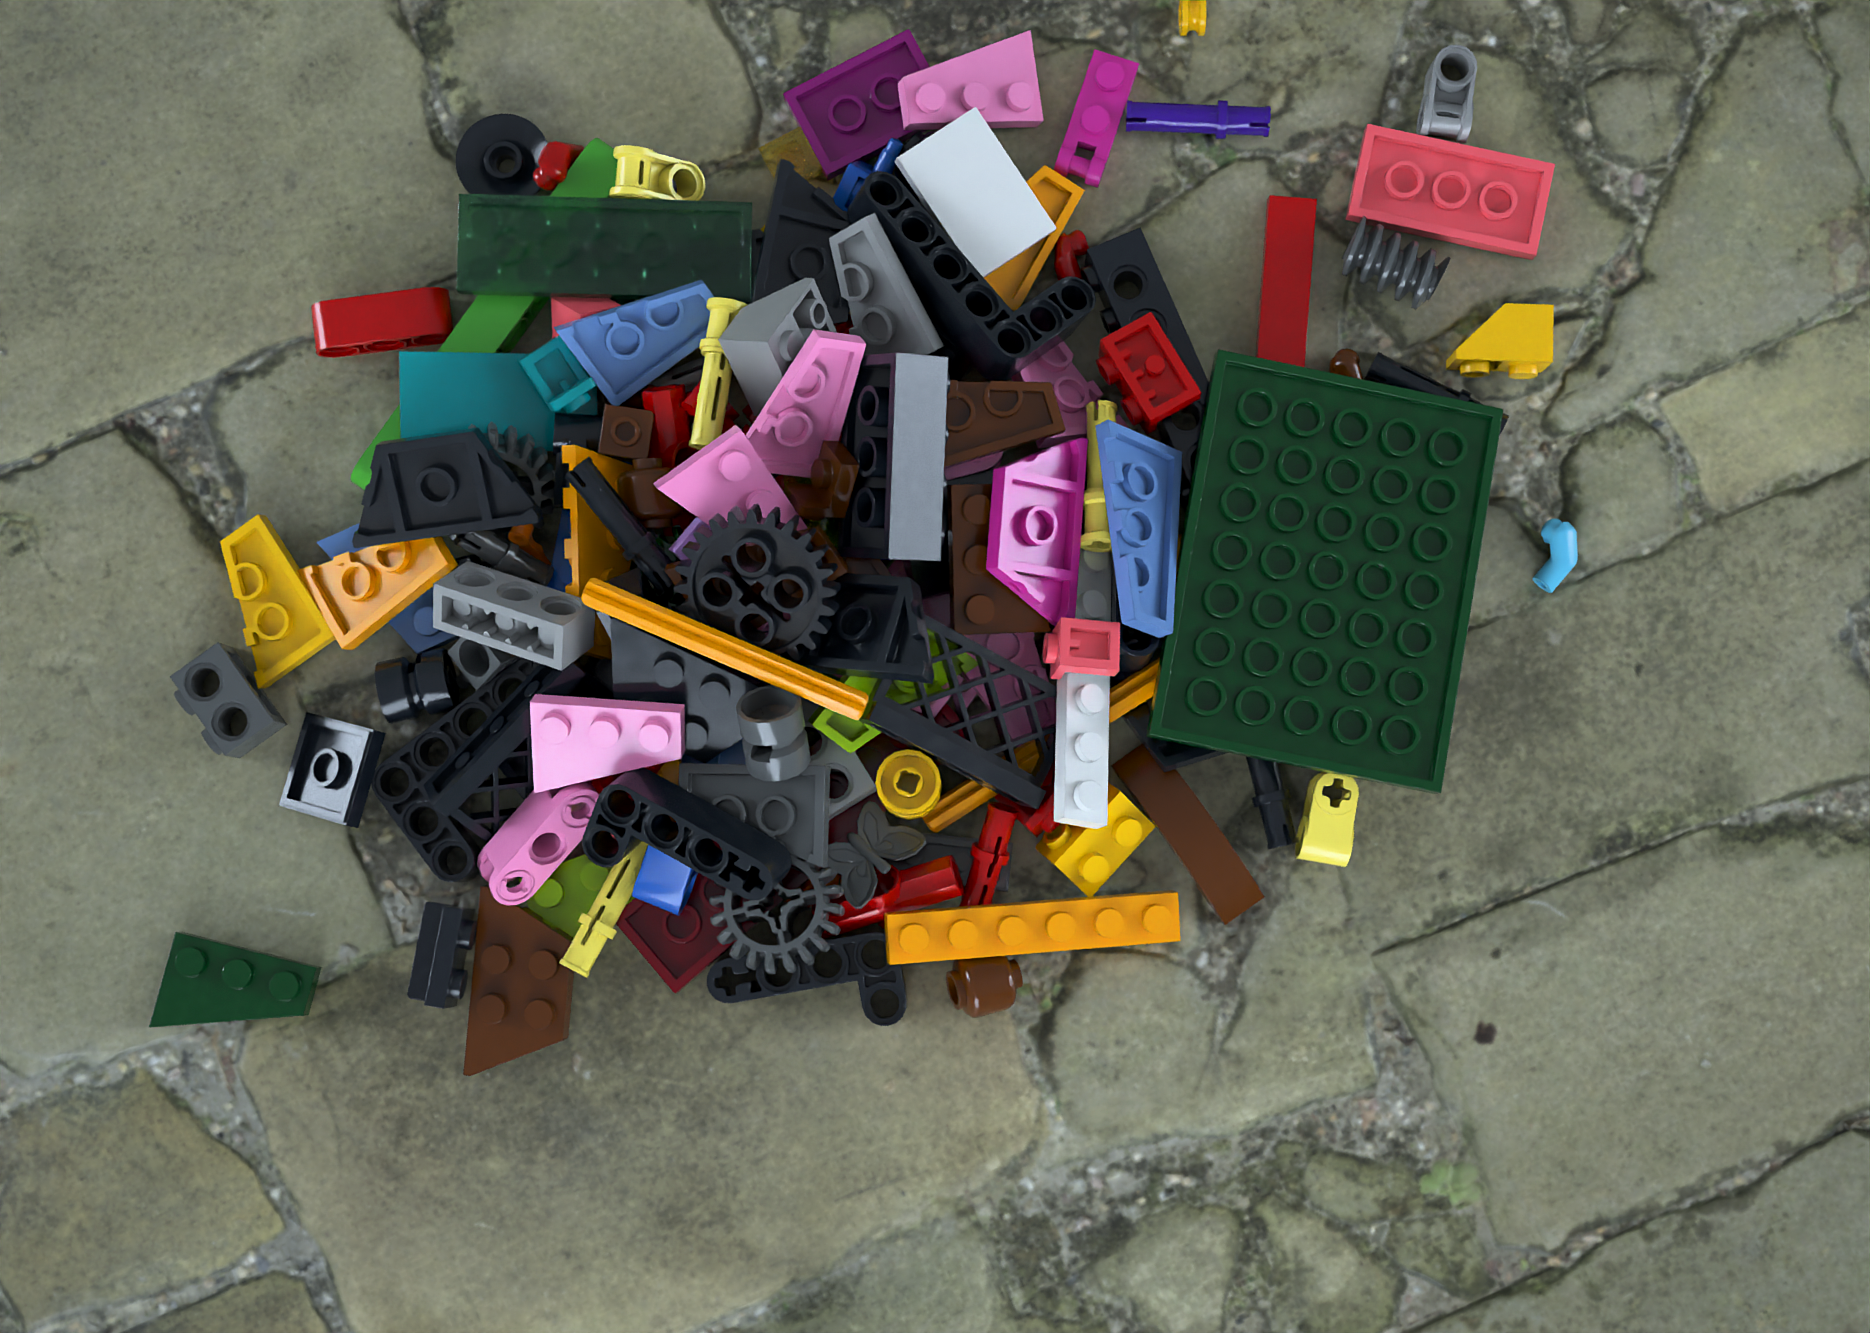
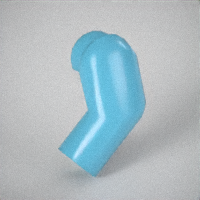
[1533,519,1578,593]

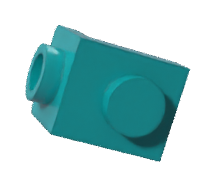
[518,335,597,414]

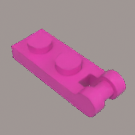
[1054,49,1139,188]

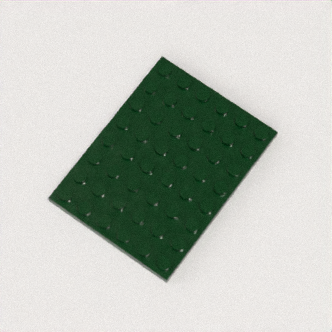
[1146,349,1504,794]

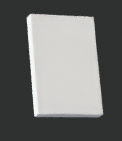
[895,107,1057,278]

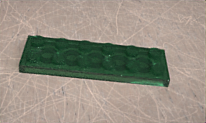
[456,194,753,302]

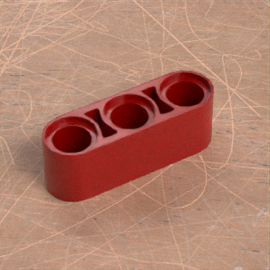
[311,287,453,358]

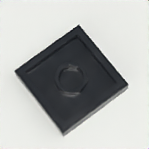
[279,712,386,828]

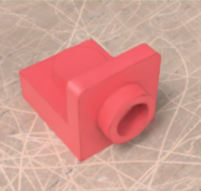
[1042,617,1120,680]

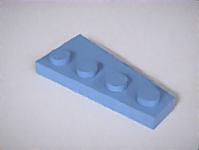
[1095,419,1182,638]

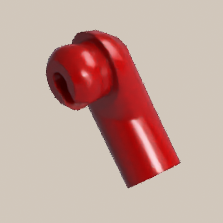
[533,141,584,191]
[1054,230,1089,280]

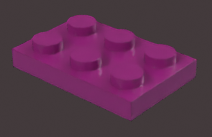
[783,29,930,181]

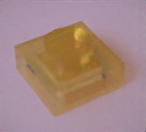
[758,127,823,181]

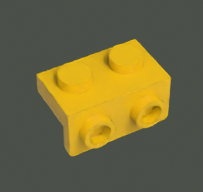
[1035,783,1156,897]

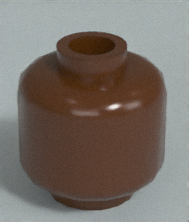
[617,458,684,530]
[946,956,1023,1018]

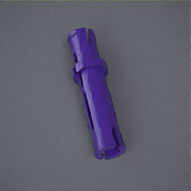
[1126,100,1271,139]

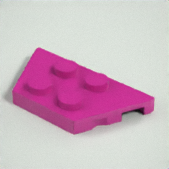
[986,437,1088,626]

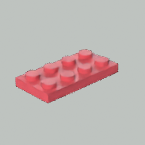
[1345,124,1555,260]

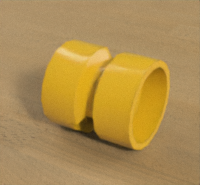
[875,749,942,820]

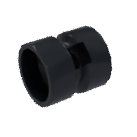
[375,648,460,724]

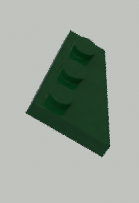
[149,932,322,1028]

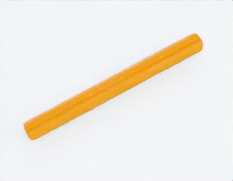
[581,578,869,720]
[922,657,1160,833]

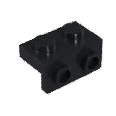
[407,902,477,1009]

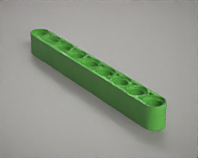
[351,138,619,491]

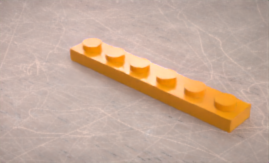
[884,890,1181,965]

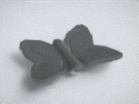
[825,801,926,909]

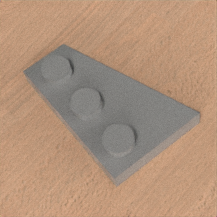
[829,213,944,355]

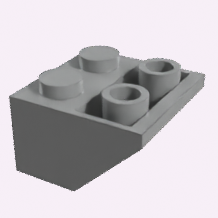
[718,278,837,416]

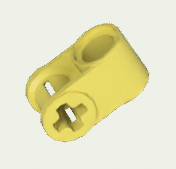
[609,145,706,211]
[1295,772,1359,867]

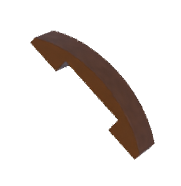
[1111,744,1265,925]

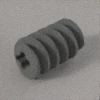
[1342,216,1451,310]

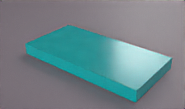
[399,351,597,451]

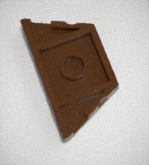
[463,885,574,1076]

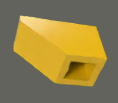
[1446,303,1554,379]

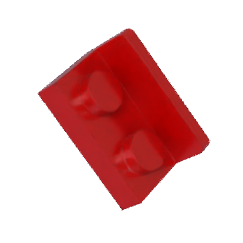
[1096,312,1202,435]

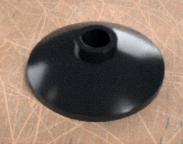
[456,114,548,208]

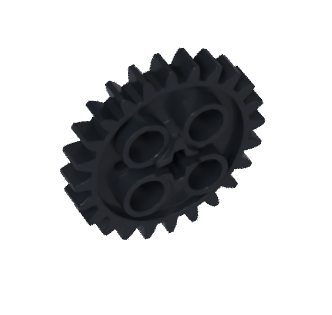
[674,504,841,662]

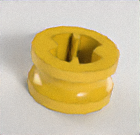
[1178,0,1206,36]

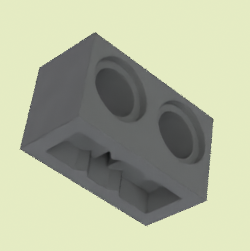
[170,642,287,758]

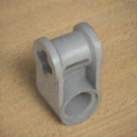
[1416,45,1477,144]

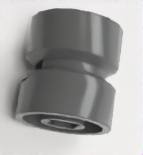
[736,685,811,782]

